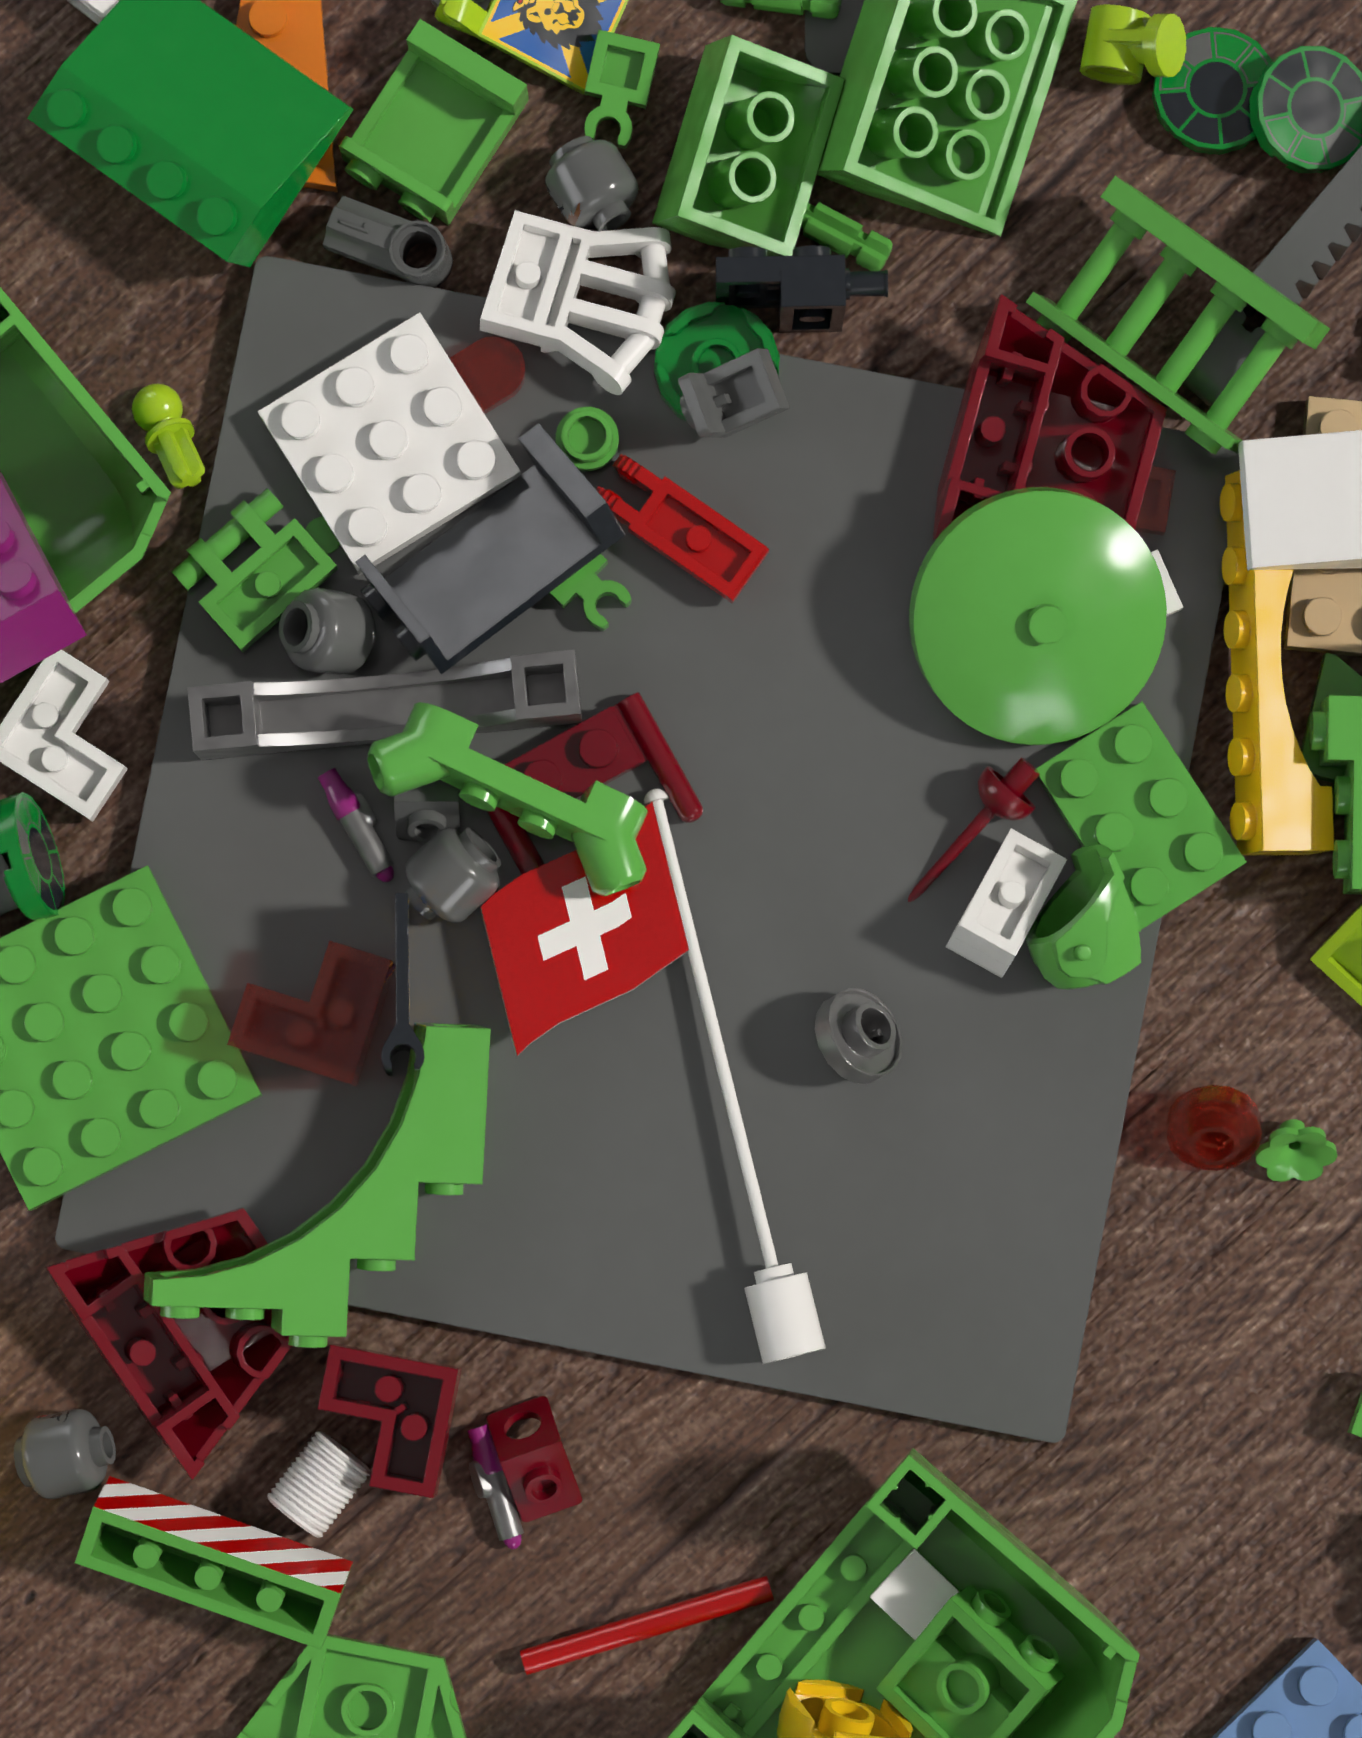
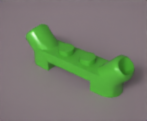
[367,702,648,896]

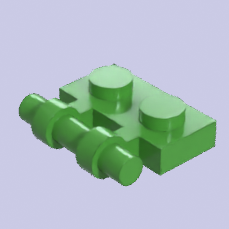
[171,488,338,653]

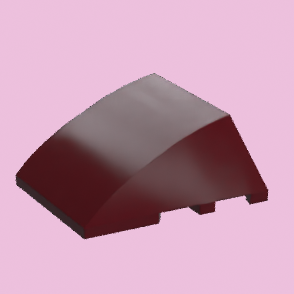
[933,294,1167,540]
[45,1208,292,1480]

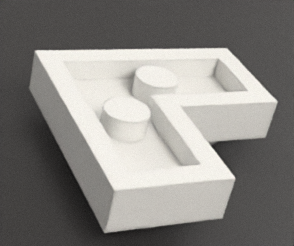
[0,650,128,822]

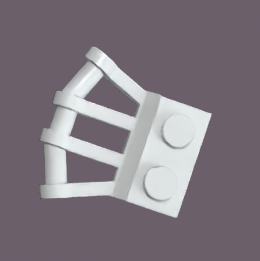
[480,210,676,395]

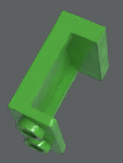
[339,19,529,225]

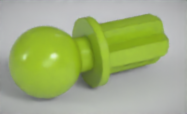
[132,383,205,489]

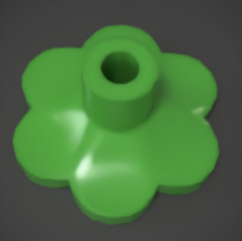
[1255,1119,1337,1182]

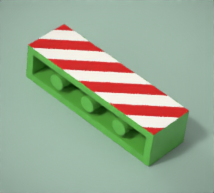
[75,1476,353,1650]

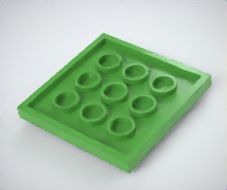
[0,865,262,1211]

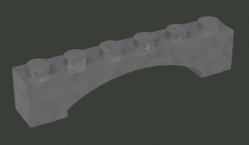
[187,650,582,760]

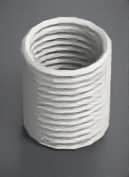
[267,1431,371,1538]

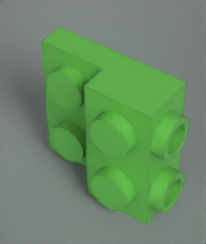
[876,1585,1066,1738]

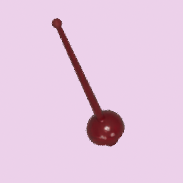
[908,757,1040,902]

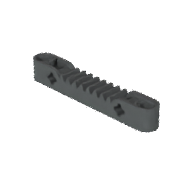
[1183,146,1362,407]

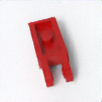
[596,454,769,604]

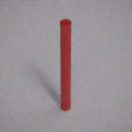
[520,1575,774,1675]

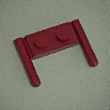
[487,692,703,875]

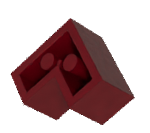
[318,1344,462,1498]

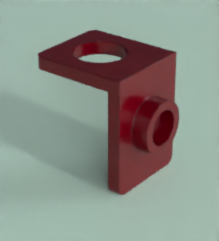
[487,1396,582,1522]

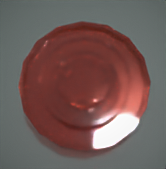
[1166,1085,1262,1171]

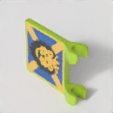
[435,0,629,95]

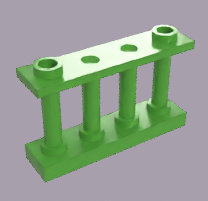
[1026,176,1330,455]

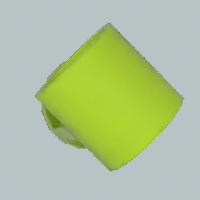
[1079,4,1186,85]

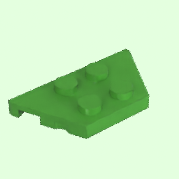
[237,1634,467,1738]

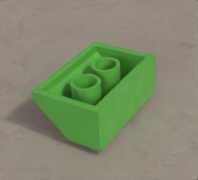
[652,35,845,256]

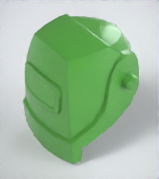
[1025,844,1141,990]

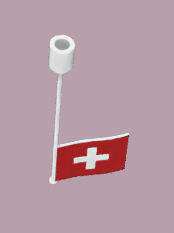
[480,789,826,1364]

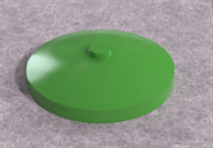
[909,487,1167,745]

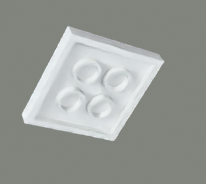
[258,312,521,575]

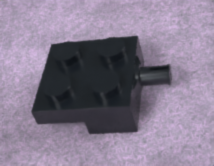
[715,245,888,333]

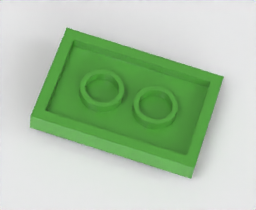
[1036,701,1247,930]

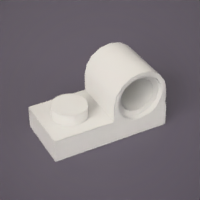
[946,828,1067,978]

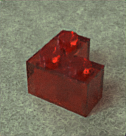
[227,940,396,1087]

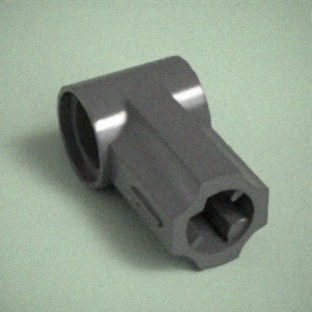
[323,195,453,288]

